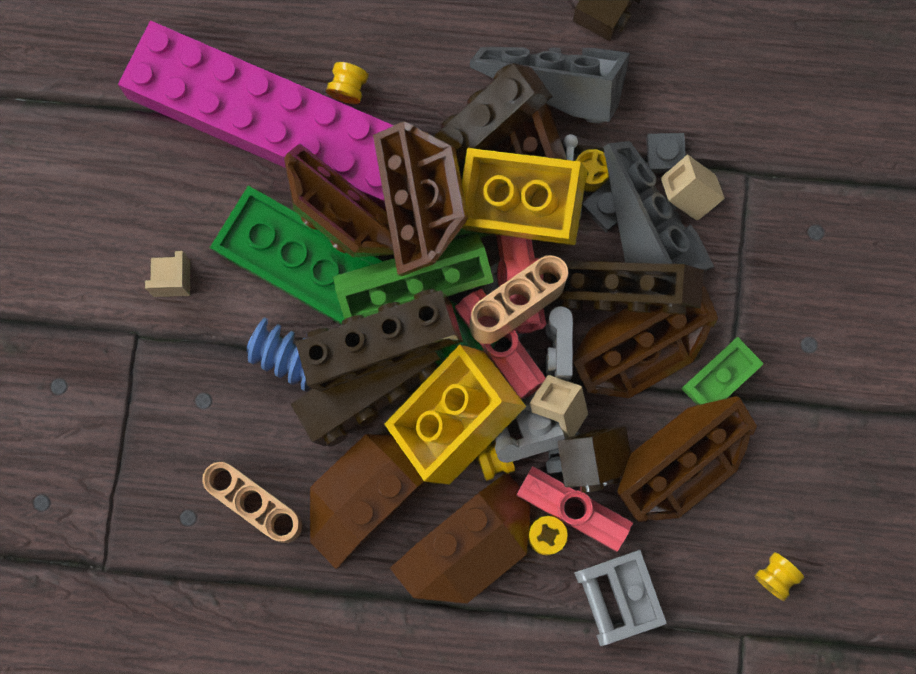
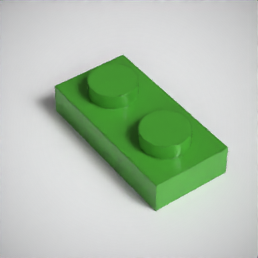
[681,337,764,405]

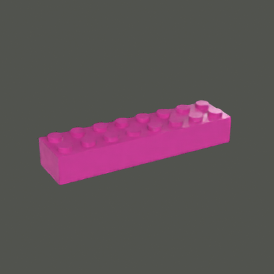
[118,20,394,211]

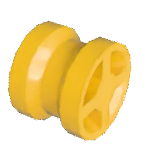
[326,62,369,104]
[576,149,609,192]
[477,439,515,481]
[528,516,568,556]
[754,552,804,601]

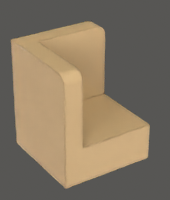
[661,154,725,220]
[145,251,190,297]
[530,375,588,438]

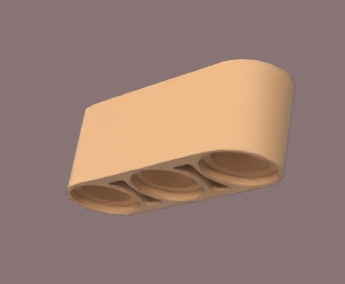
[470,255,568,344]
[202,462,302,543]

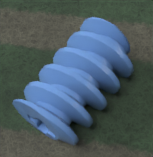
[246,317,312,392]

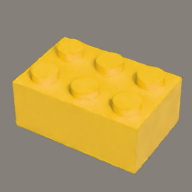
[462,148,587,245]
[385,345,526,485]

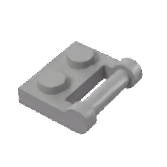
[545,306,573,382]
[495,390,565,463]
[574,550,667,646]

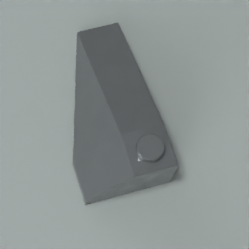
[470,47,630,123]
[603,141,714,272]

